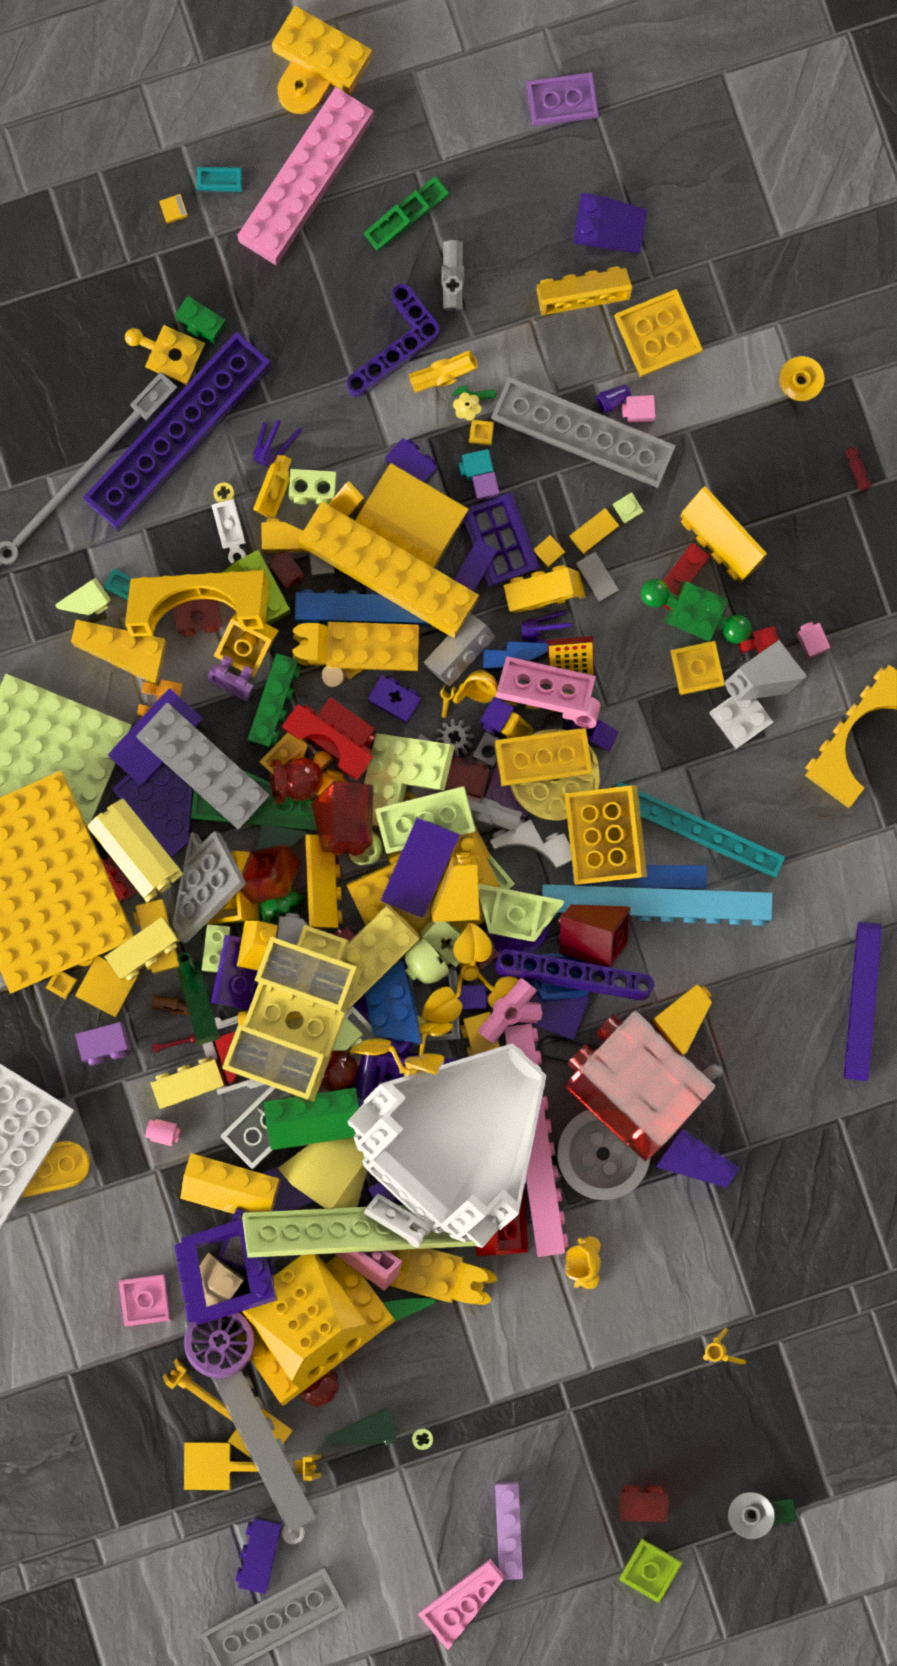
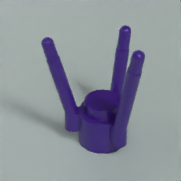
[253,420,302,468]
[521,610,573,643]

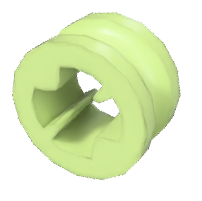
[412,1429,433,1450]

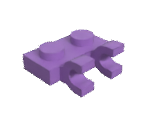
[207,655,254,702]

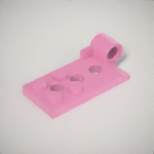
[496,656,601,729]

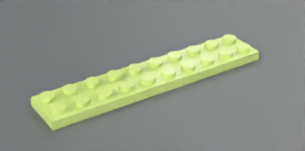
[242,1205,477,1257]

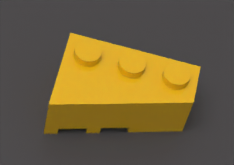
[504,565,586,613]

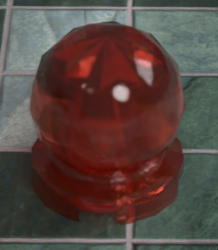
[269,757,324,805]

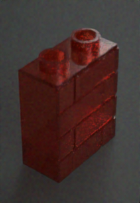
[564,1011,716,1162]

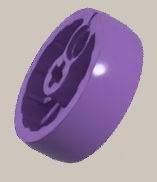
[184,1312,255,1378]

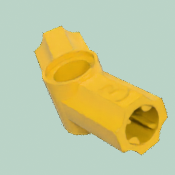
[409,350,478,394]

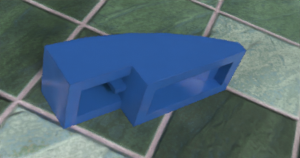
[483,642,548,671]

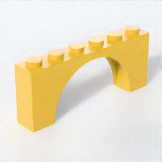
[805,665,897,808]

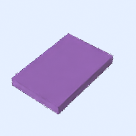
[526,72,599,127]

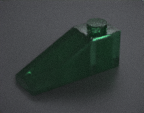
[324,1407,400,1445]

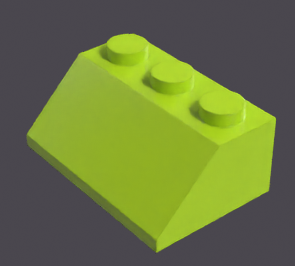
[222,550,291,625]

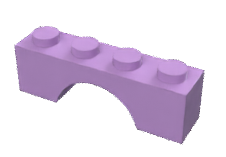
[495,1482,523,1580]

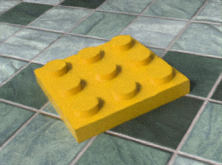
[614,289,703,378]

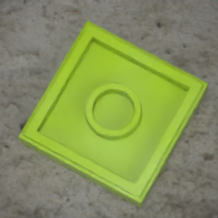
[619,1538,682,1603]

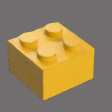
[214,612,279,677]

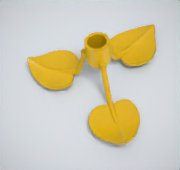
[422,922,519,1023]
[350,1021,453,1077]

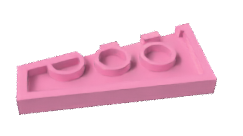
[418,1559,505,1650]

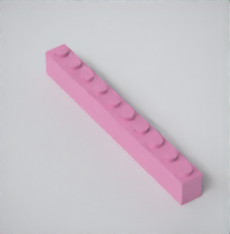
[504,1023,569,1257]

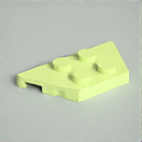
[478,883,564,942]

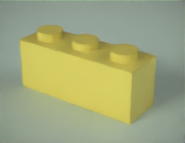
[105,917,180,981]
[151,1056,228,1109]

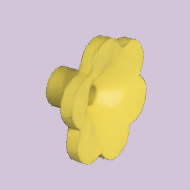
[453,393,481,421]

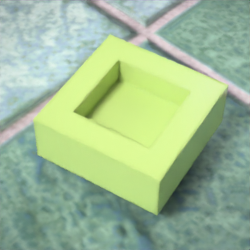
[612,492,644,524]

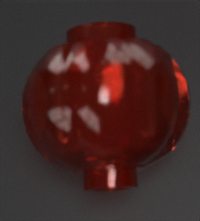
[321,1051,358,1091]
[299,1369,339,1407]

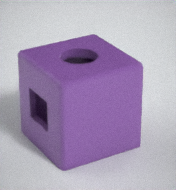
[472,472,499,502]

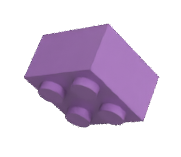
[75,1022,131,1066]

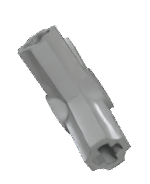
[442,240,464,311]
[467,795,522,832]

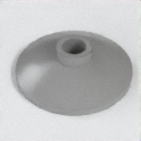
[728,1492,775,1539]

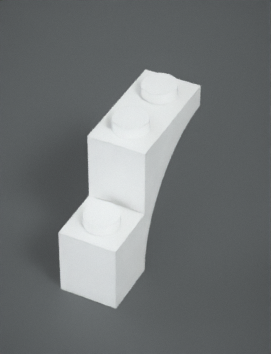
[490,819,572,869]

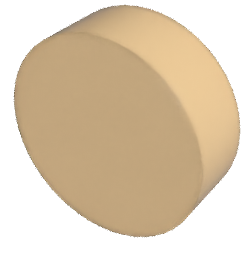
[322,667,346,687]

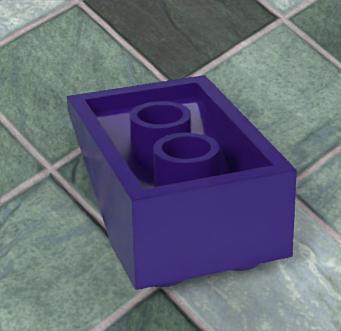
[573,193,647,254]

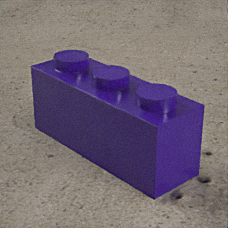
[235,1516,282,1594]

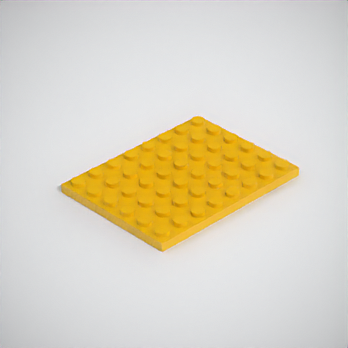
[0,770,134,994]

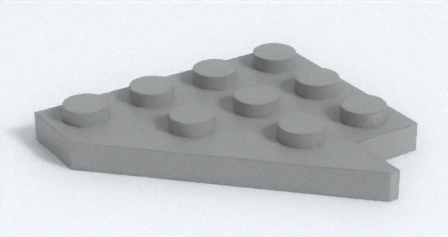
[172,831,246,943]

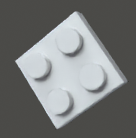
[709,696,773,749]

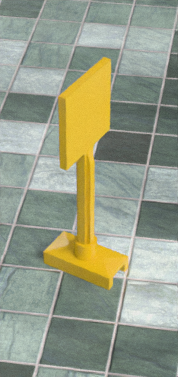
[163,1358,293,1458]
[184,1442,321,1490]

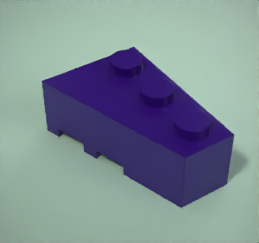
[655,1129,739,1187]

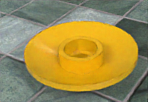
[779,356,825,401]

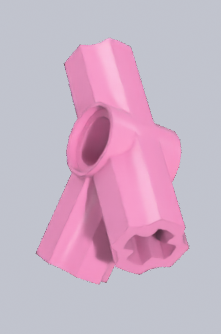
[478,978,542,1044]

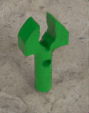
[453,385,496,406]

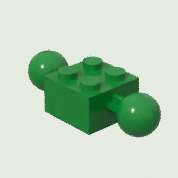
[641,579,752,644]

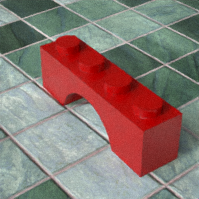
[282,704,373,782]

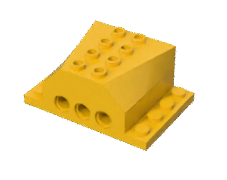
[235,1254,395,1406]

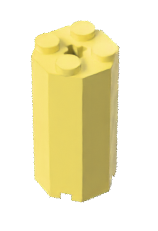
[87,798,184,903]

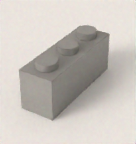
[424,613,496,686]

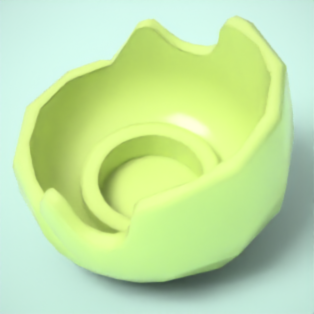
[348,831,383,865]

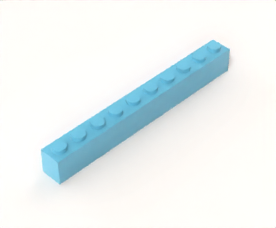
[542,885,772,926]

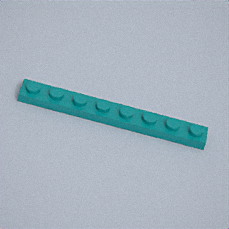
[616,781,785,878]

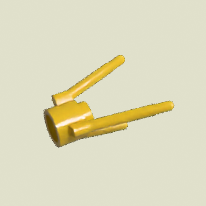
[703,1328,746,1364]

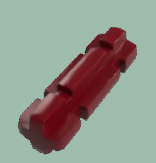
[845,447,872,491]

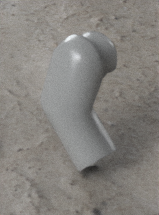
[698,1064,723,1095]

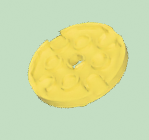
[510,729,600,821]

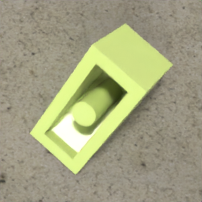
[55,577,111,615]
[333,1016,363,1051]

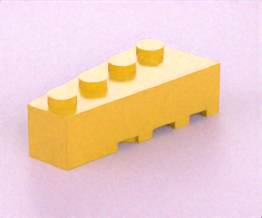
[71,620,167,685]

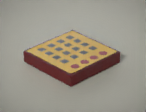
[547,636,595,676]

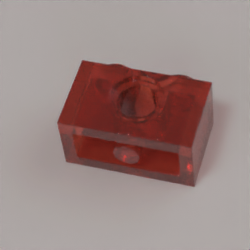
[173,599,223,637]

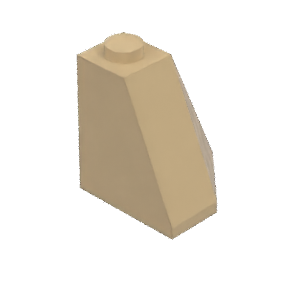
[199,1253,246,1307]

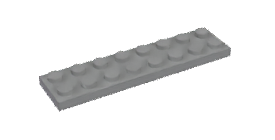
[491,377,676,488]

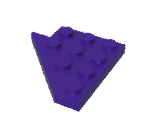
[112,762,193,858]

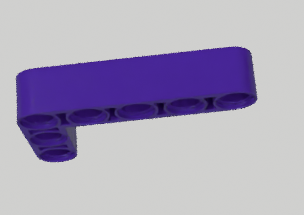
[347,284,439,397]

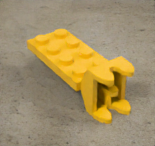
[292,622,419,671]
[364,1248,497,1305]

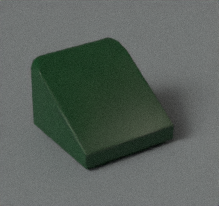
[769,1498,796,1524]

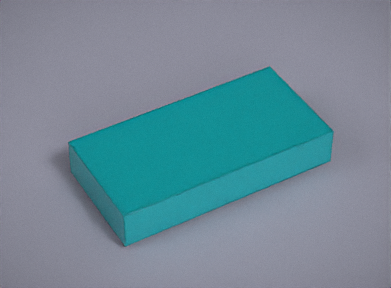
[197,167,242,192]

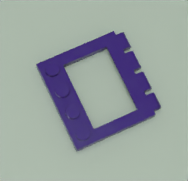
[174,1219,277,1325]

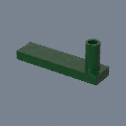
[177,952,220,1046]

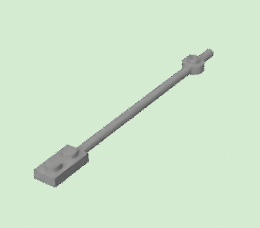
[0,372,178,567]

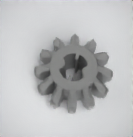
[435,719,474,758]

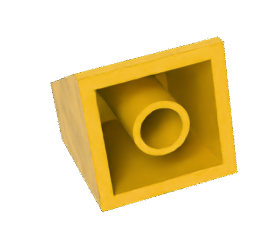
[431,852,480,922]
[652,984,712,1056]

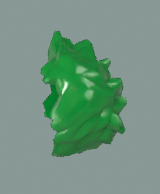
[258,888,306,925]

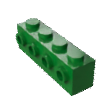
[248,653,301,750]

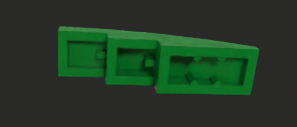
[363,176,450,251]
[382,1297,436,1322]

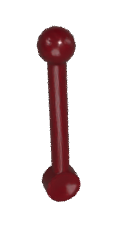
[151,1034,196,1053]

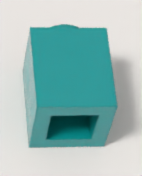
[458,449,493,481]

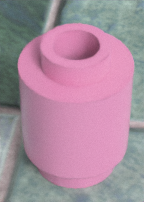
[145,1119,181,1146]

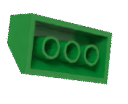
[263,1088,359,1150]

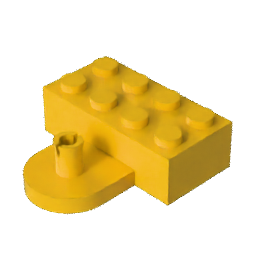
[272,6,373,114]

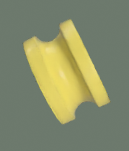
[214,482,234,503]

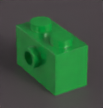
[175,296,227,345]

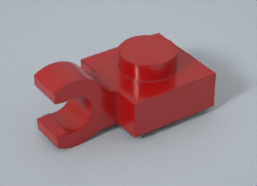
[739,626,779,654]

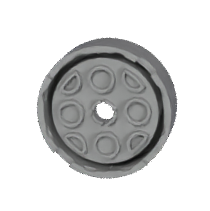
[557,1107,650,1200]

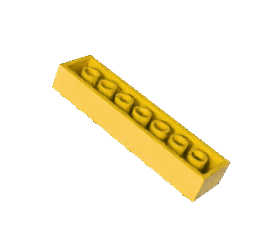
[298,502,479,639]

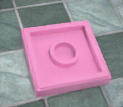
[119,1274,171,1327]

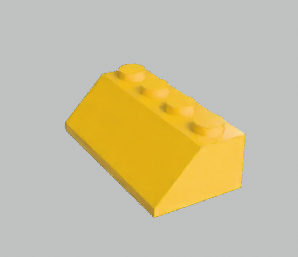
[536,266,632,316]
[306,835,343,930]
[180,1153,281,1214]

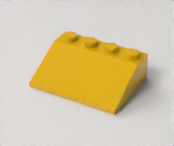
[356,463,469,568]
[680,486,767,583]
[564,786,647,885]

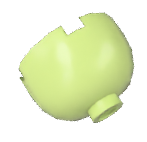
[405,937,449,984]

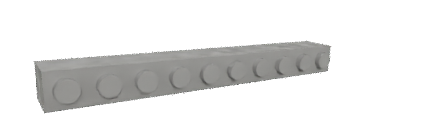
[185,1319,317,1534]

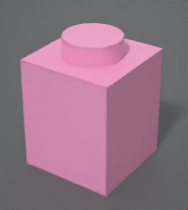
[622,395,655,424]
[797,622,831,659]

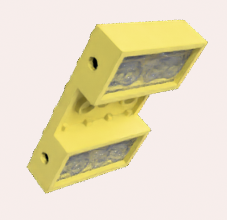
[222,925,362,1102]

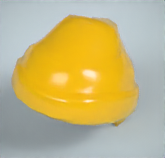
[453,669,498,704]

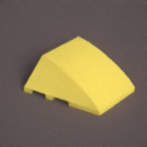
[278,1138,368,1209]

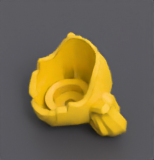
[565,1236,601,1289]

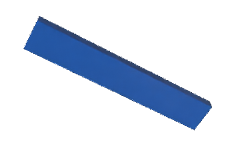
[569,864,707,889]

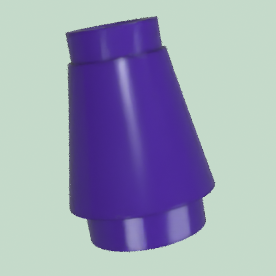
[596,384,631,413]

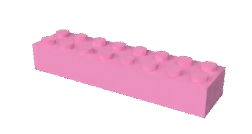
[238,87,374,266]

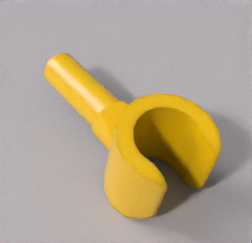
[440,684,456,718]

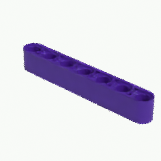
[844,921,882,1081]
[495,950,655,1001]

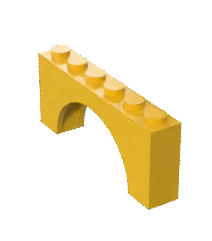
[125,570,269,637]

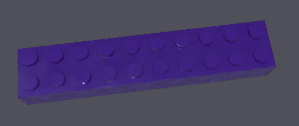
[83,332,271,532]

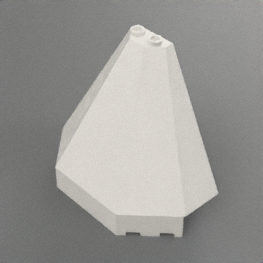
[348,1043,546,1248]

